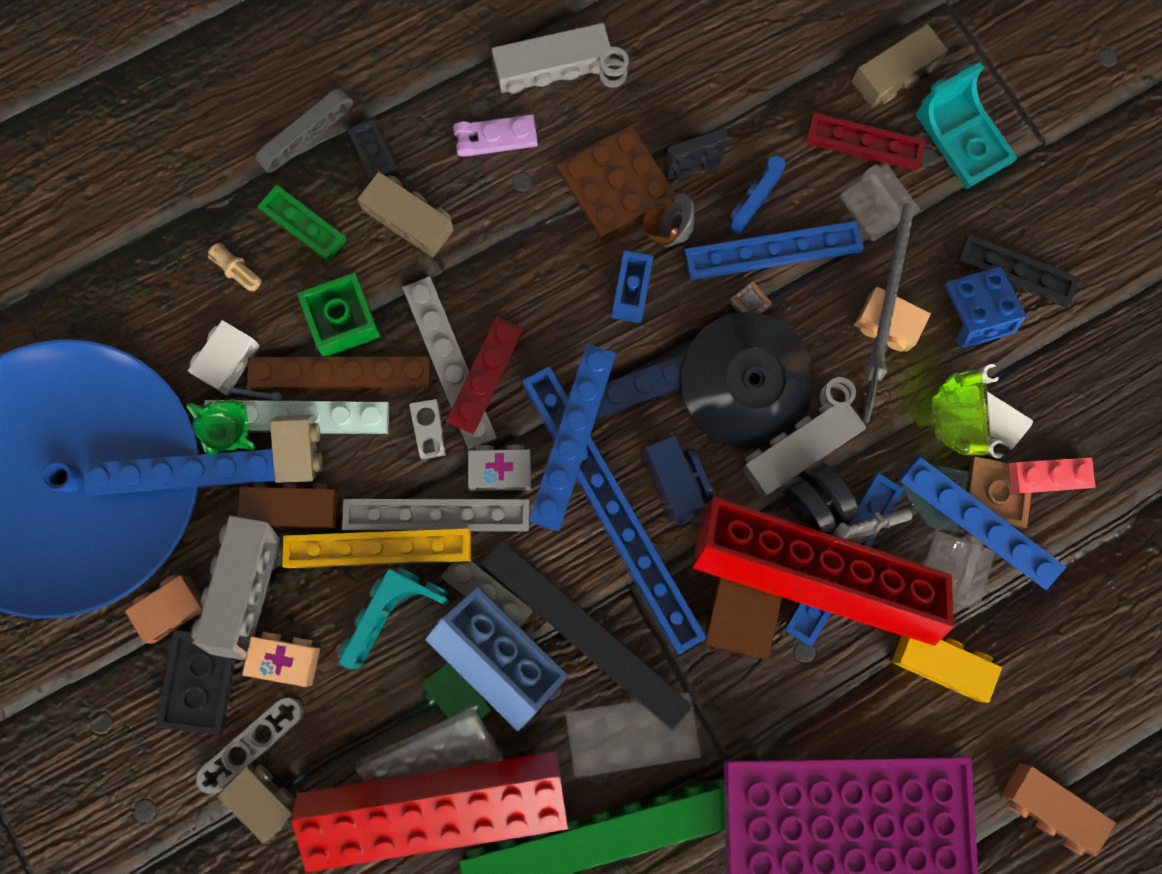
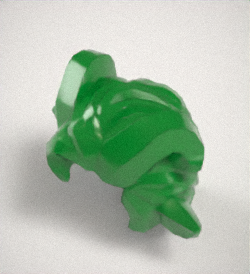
[186,399,256,455]

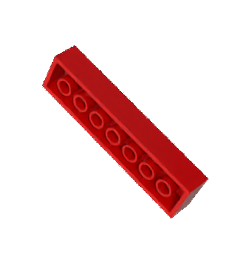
[693,497,954,646]
[292,751,568,872]

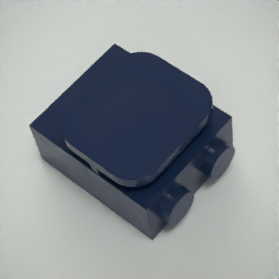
[641,436,714,526]

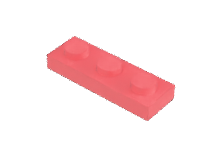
[1008,458,1096,494]

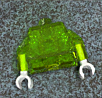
[916,364,1004,458]

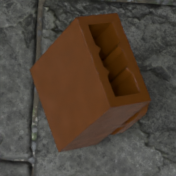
[702,576,782,660]

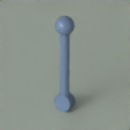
[222,387,283,401]

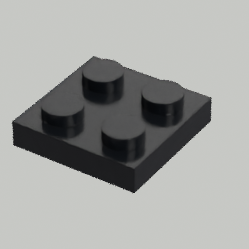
[663,128,729,181]

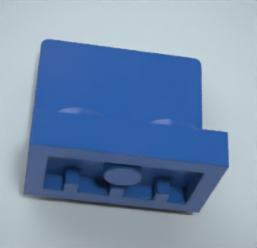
[945,267,1026,349]

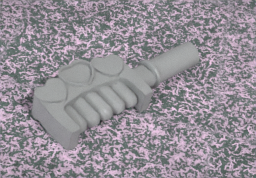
[833,508,912,544]

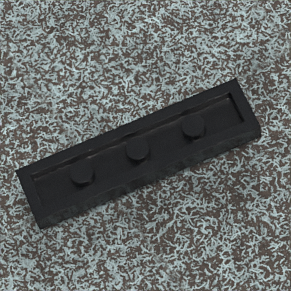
[956,234,1080,307]

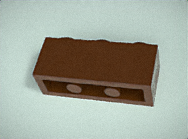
[238,482,340,530]

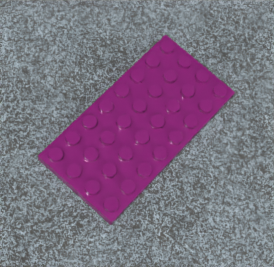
[724,757,978,874]

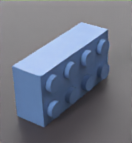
[425,588,568,731]

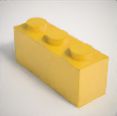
[891,636,1002,703]

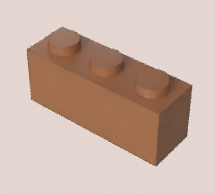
[1000,763,1115,857]

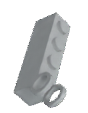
[492,23,629,93]
[741,377,866,499]

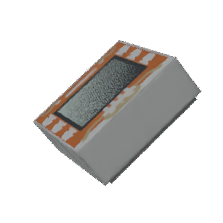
[729,282,772,313]

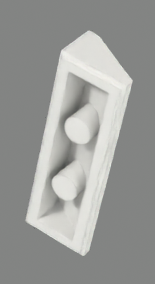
[934,372,1033,450]

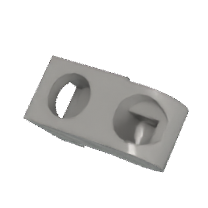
[409,399,446,460]

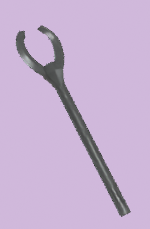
[861,203,915,425]

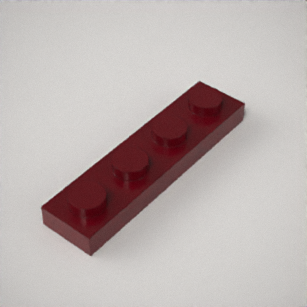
[805,113,926,171]
[446,316,523,435]

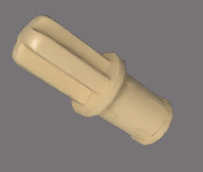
[208,243,262,292]

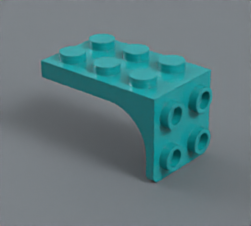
[916,62,1018,189]
[338,567,451,670]

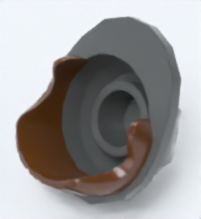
[643,193,695,247]

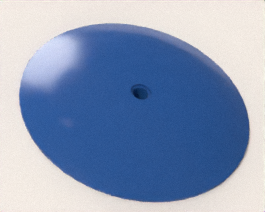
[0,340,199,618]

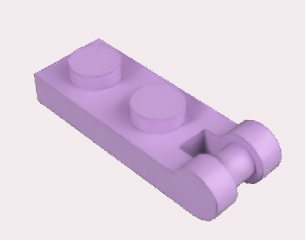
[453,115,538,156]

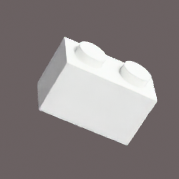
[188,320,260,396]

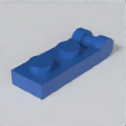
[729,156,785,236]

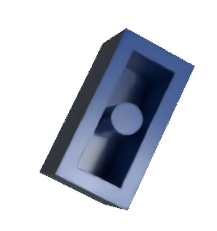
[612,251,654,323]

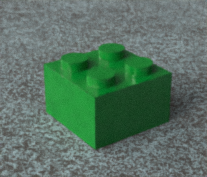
[297,272,381,357]

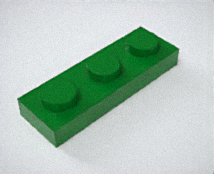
[257,185,347,262]

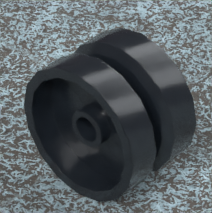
[781,460,859,535]

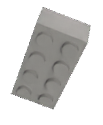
[192,516,280,660]

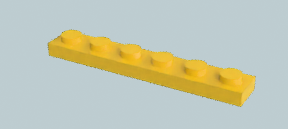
[282,528,471,568]

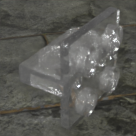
[840,164,920,241]
[925,531,995,609]

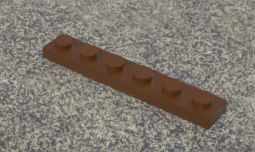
[247,357,431,390]

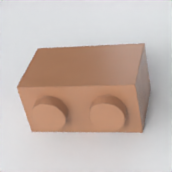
[125,574,203,643]

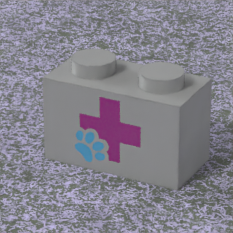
[468,445,531,492]

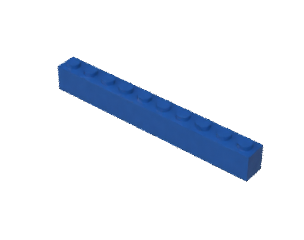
[523,366,706,654]

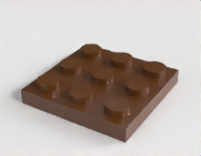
[557,125,676,241]

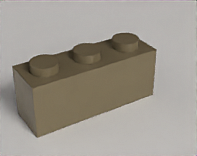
[852,24,948,108]
[357,172,454,258]

